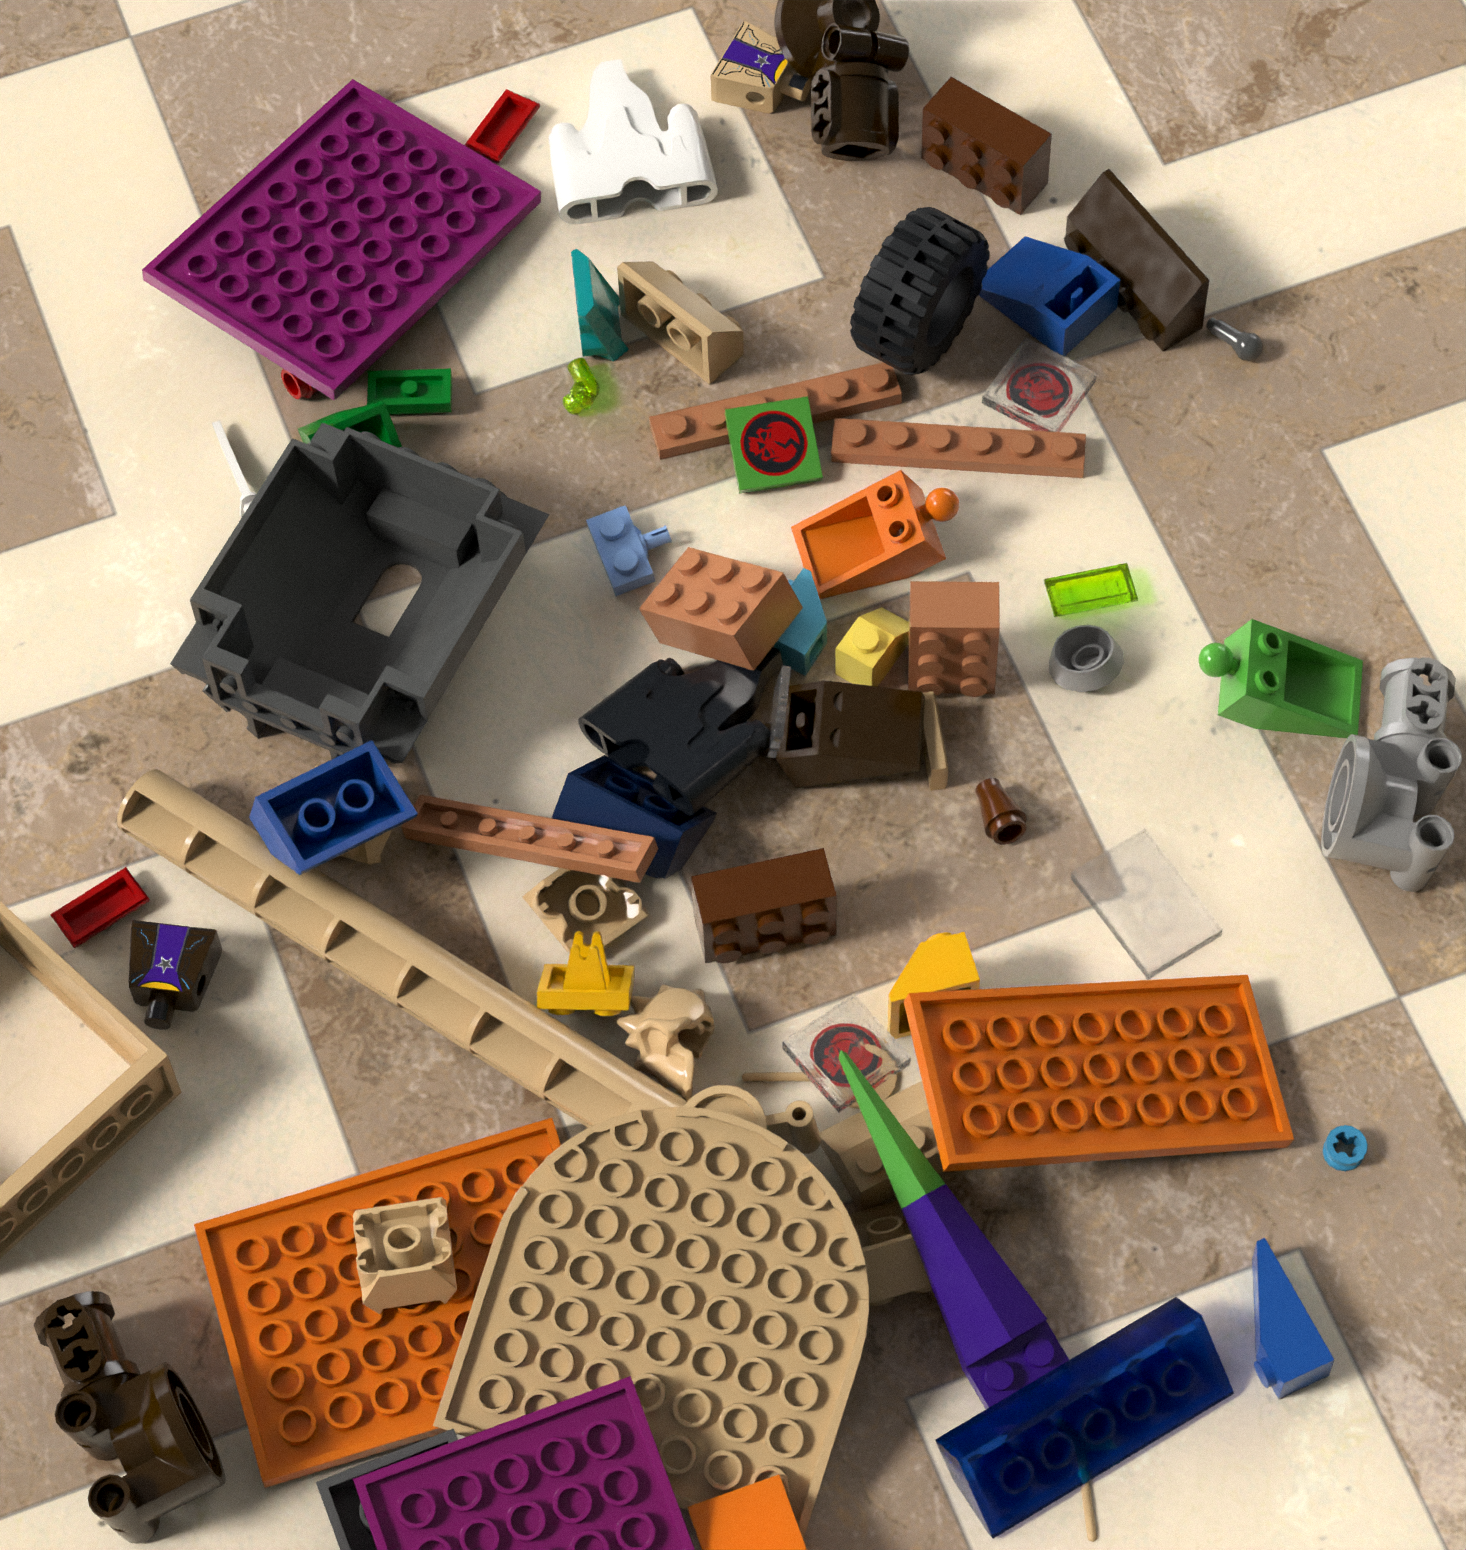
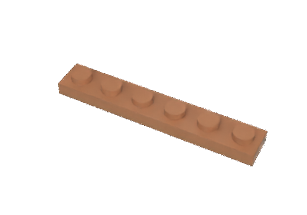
[649,362,902,460]
[831,418,1086,478]
[401,795,658,883]

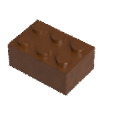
[921,77,1052,215]
[691,848,837,963]

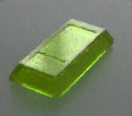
[1044,563,1138,617]

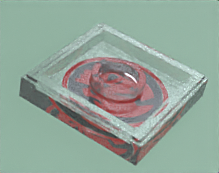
[982,337,1097,432]
[782,994,911,1113]

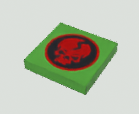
[724,396,823,494]

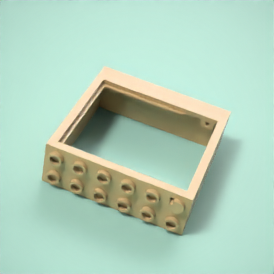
[0,901,182,1259]

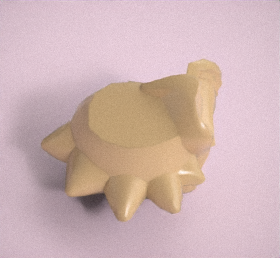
[617,984,715,1102]

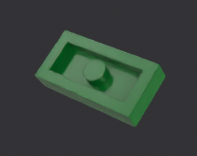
[367,368,452,414]

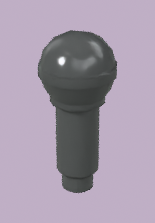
[1206,317,1263,361]

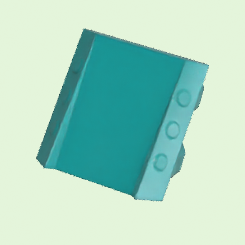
[571,249,629,362]

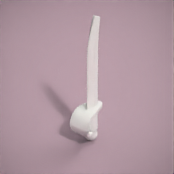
[212,420,256,518]

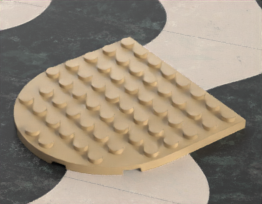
[433,1106,869,1540]

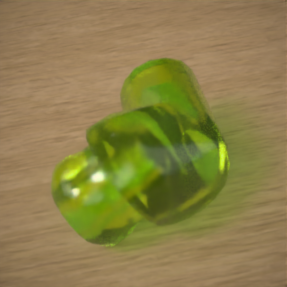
[563,357,600,415]

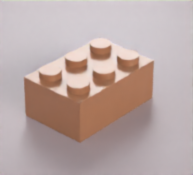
[639,547,803,671]
[908,581,1000,697]

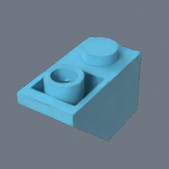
[773,568,827,676]

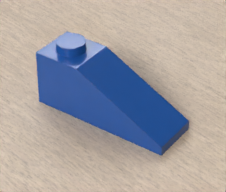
[1252,1238,1334,1399]

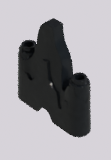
[578,647,784,816]

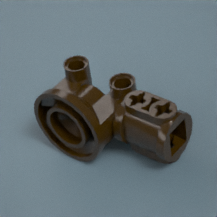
[774,0,909,161]
[33,1291,226,1544]

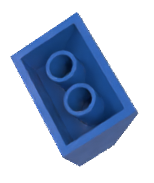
[249,740,418,875]

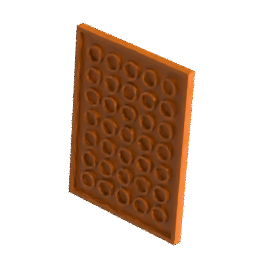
[194,1118,561,1488]

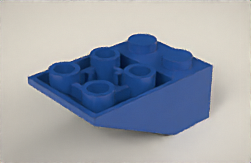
[979,236,1120,358]

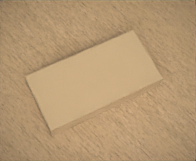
[922,691,948,791]

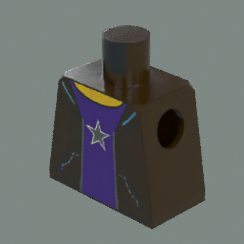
[129,920,222,1030]

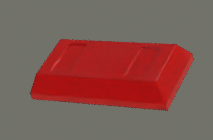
[465,89,540,163]
[50,867,150,948]

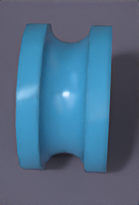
[1322,1125,1368,1171]

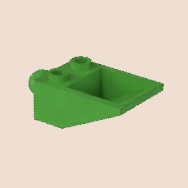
[1198,619,1363,738]

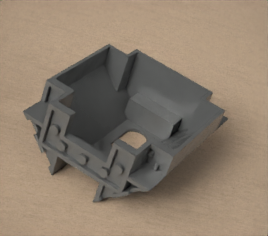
[170,423,550,764]

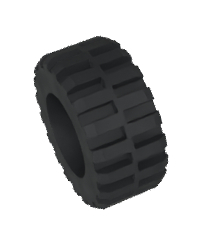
[850,207,990,375]

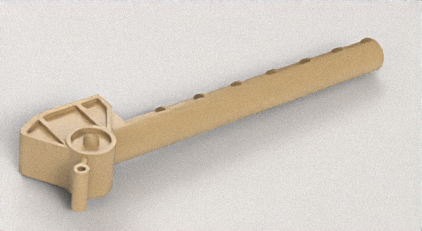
[117,769,821,1154]

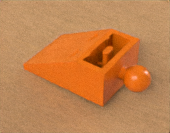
[791,470,959,599]
[687,1474,807,1550]

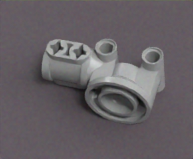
[1321,657,1462,892]

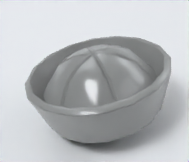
[1049,625,1124,692]

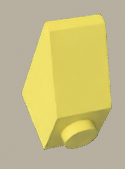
[835,607,909,687]

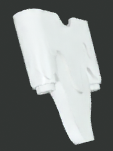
[549,59,718,224]

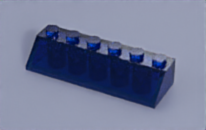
[935,1297,1234,1539]

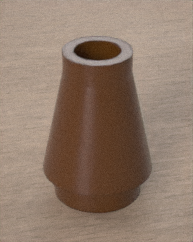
[975,778,1027,845]

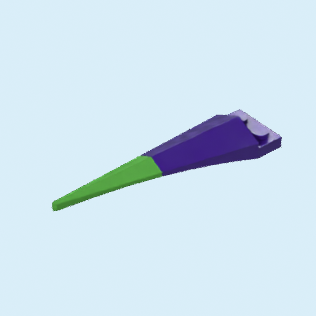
[839,1050,1070,1411]

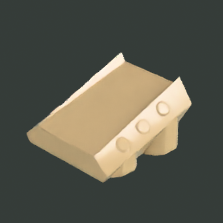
[522,868,650,955]
[353,1197,457,1314]

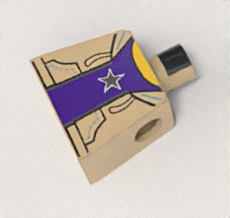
[710,21,812,114]

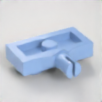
[586,505,672,596]

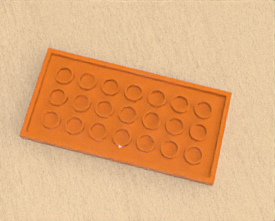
[904,975,1294,1172]

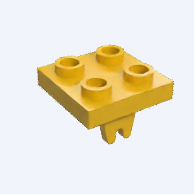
[537,931,635,1016]

